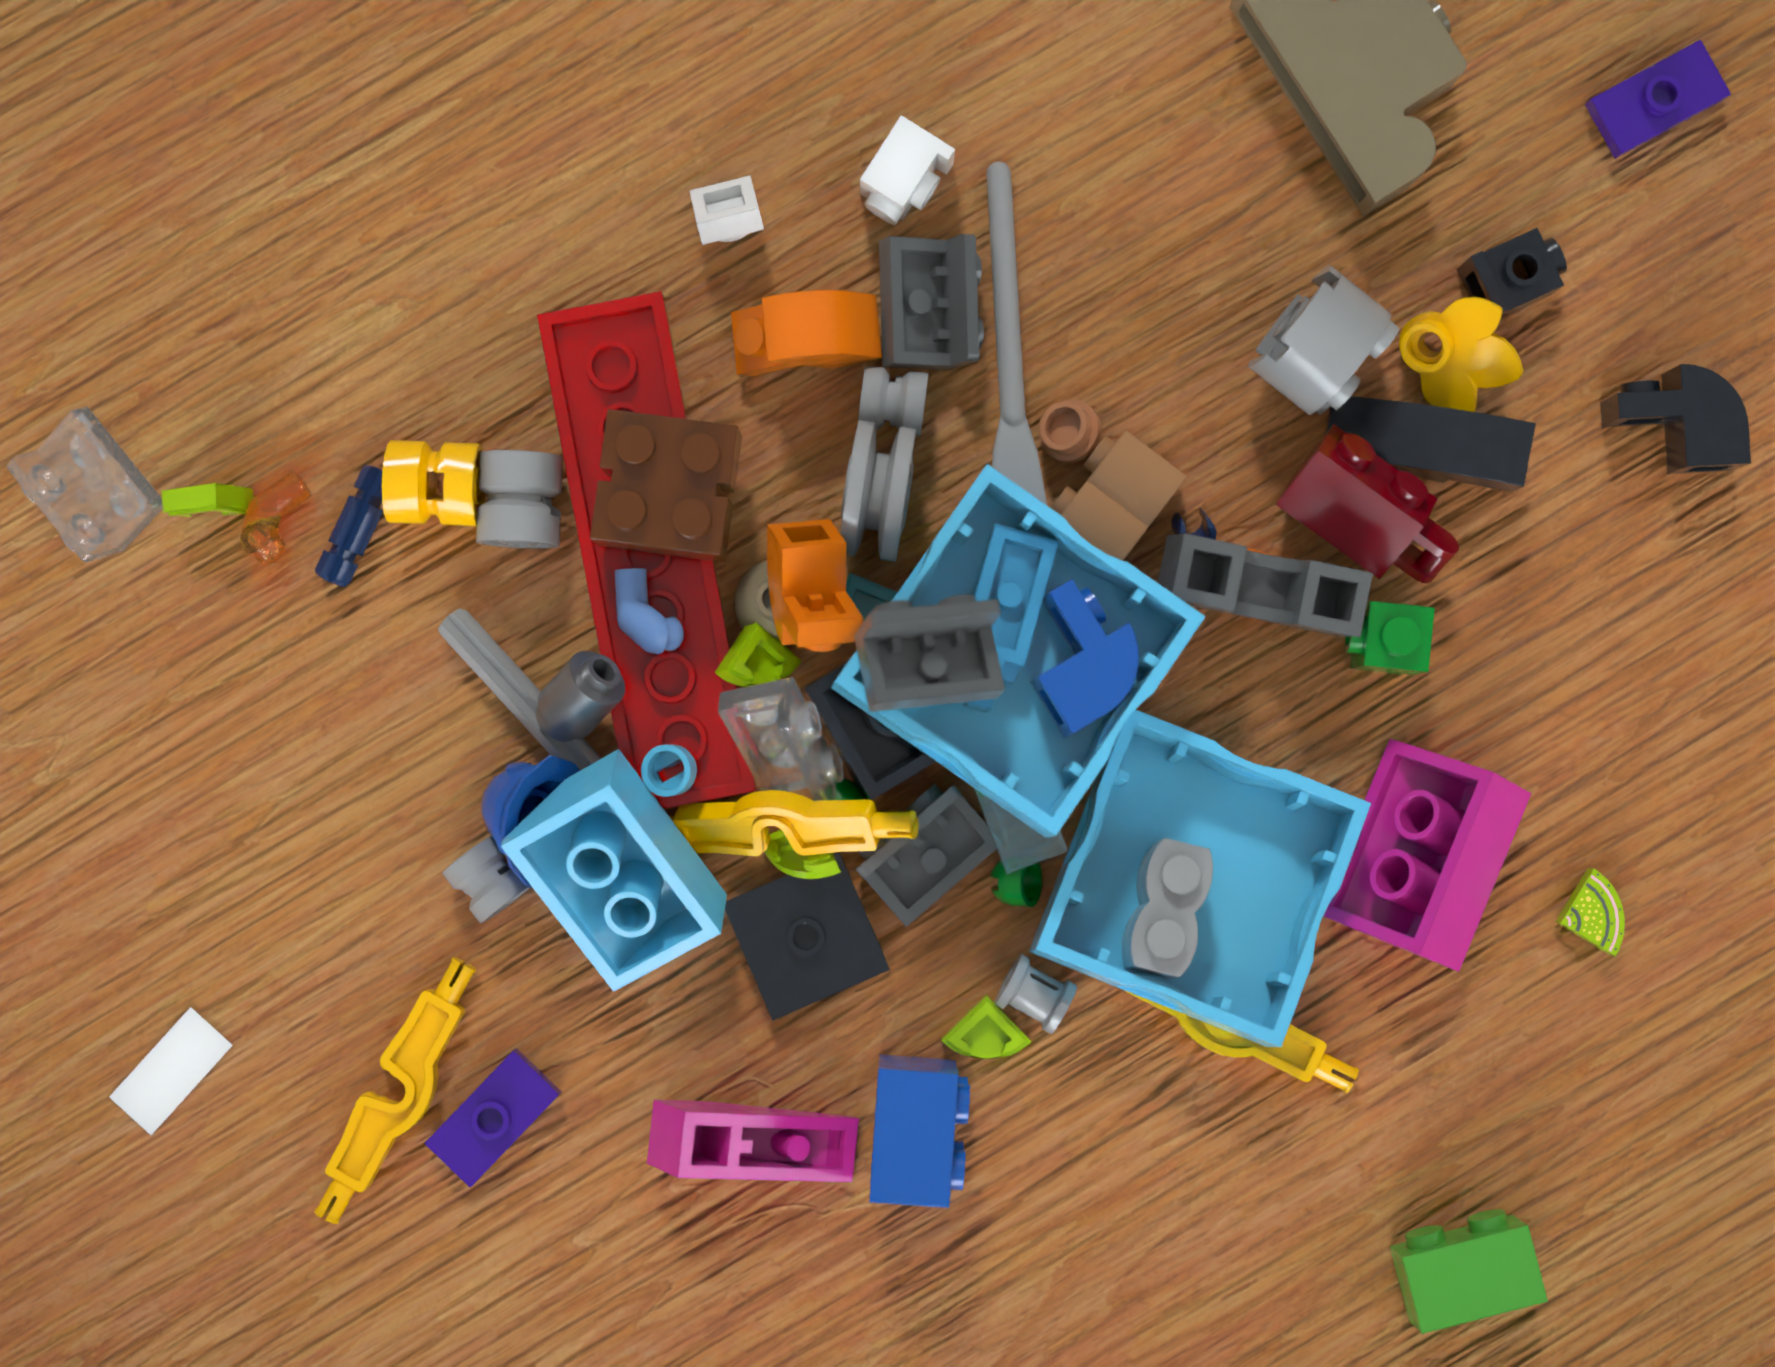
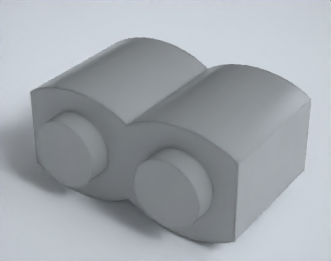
[1122,838,1213,979]

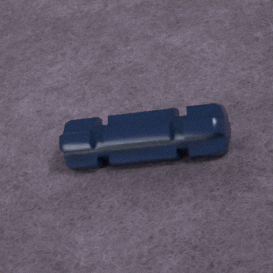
[315,465,383,587]

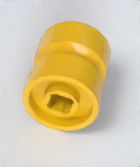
[382,440,486,526]

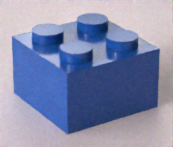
[869,1054,970,1208]

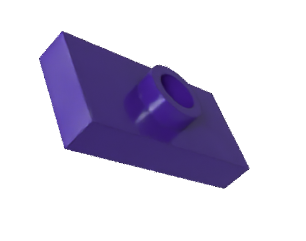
[1585,39,1731,159]
[424,1048,562,1188]

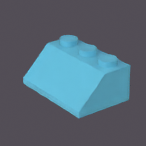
[501,749,727,992]

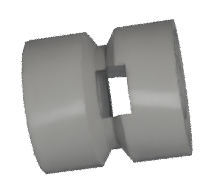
[476,450,563,549]

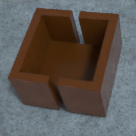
[590,409,742,562]

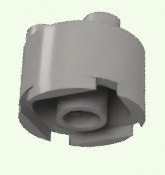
[1248,265,1400,415]

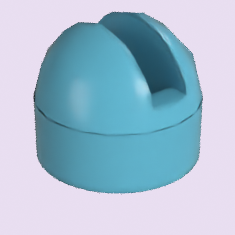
[641,744,698,797]

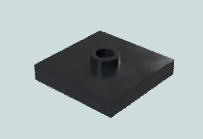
[725,852,890,1021]

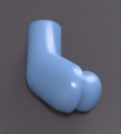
[615,568,684,654]

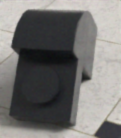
[1600,364,1751,474]

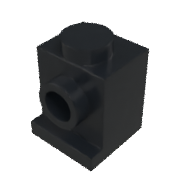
[1457,228,1567,317]

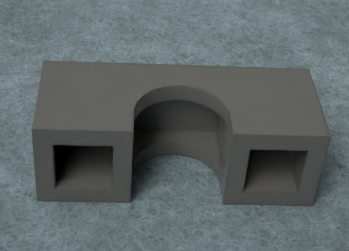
[1158,533,1373,637]

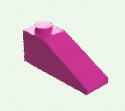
[647,1099,859,1182]

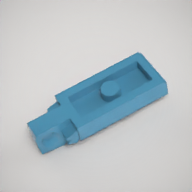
[962,523,1059,713]

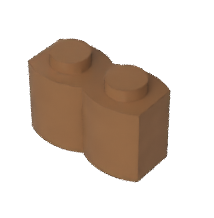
[1050,430,1187,561]

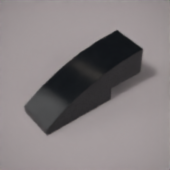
[1325,396,1536,492]

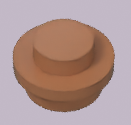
[1039,400,1102,463]

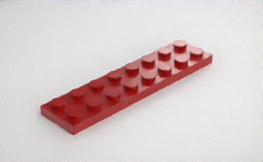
[537,291,757,809]

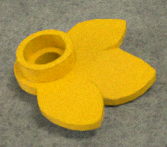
[1399,297,1524,412]

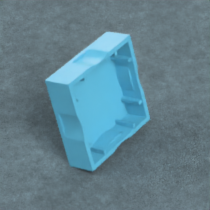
[831,464,1206,838]
[1029,709,1371,1047]

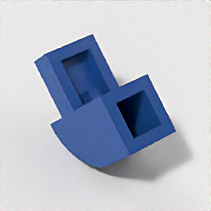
[1030,579,1139,738]

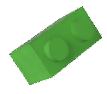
[1390,1209,1548,1334]

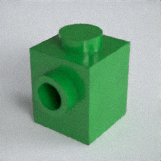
[1344,601,1435,675]

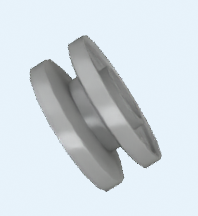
[840,420,916,563]

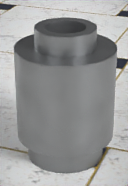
[535,651,625,742]

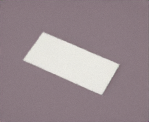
[109,1007,233,1135]

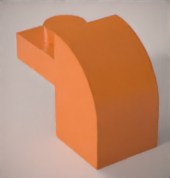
[731,290,882,376]
[767,519,863,652]

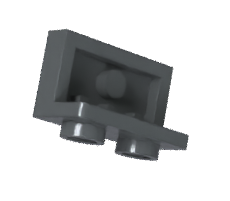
[879,234,984,370]
[854,594,1005,712]
[856,784,1003,927]

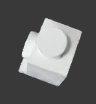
[860,115,955,225]

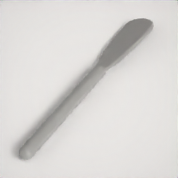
[986,161,1047,505]

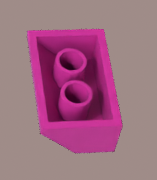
[1323,738,1531,972]

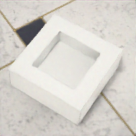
[689,176,764,245]

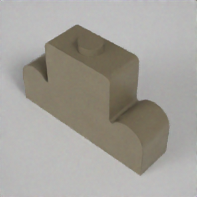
[1230,0,1467,216]

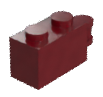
[1276,424,1459,584]

